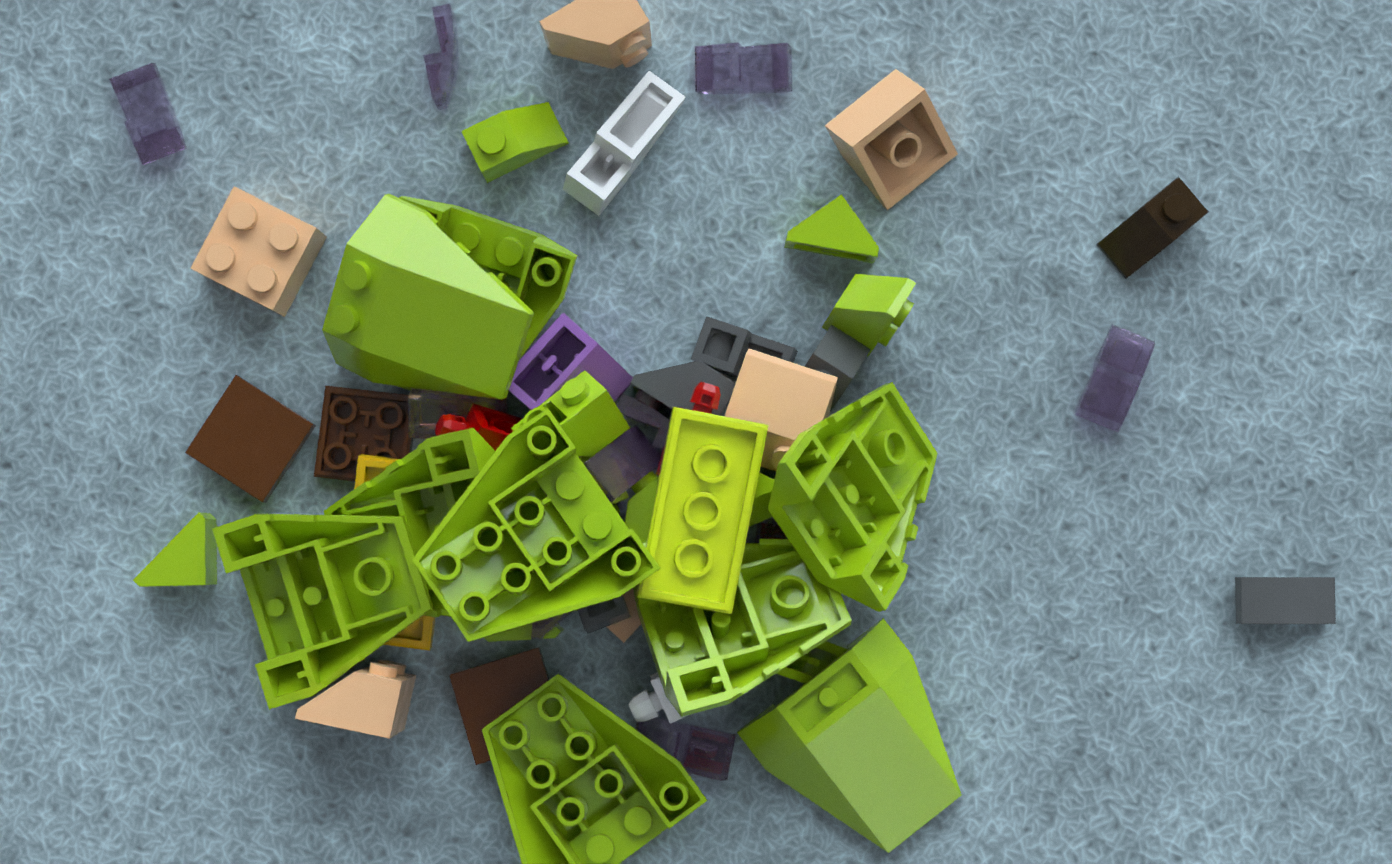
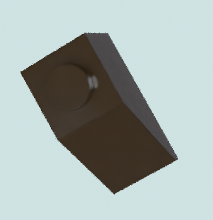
[1096,176,1209,279]

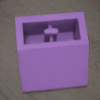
[509,313,633,410]

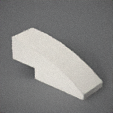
[562,71,686,216]

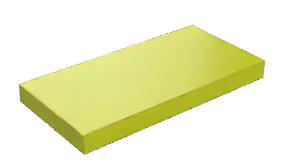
[636,407,769,614]

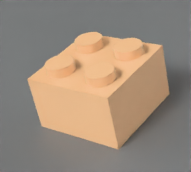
[190,186,327,317]

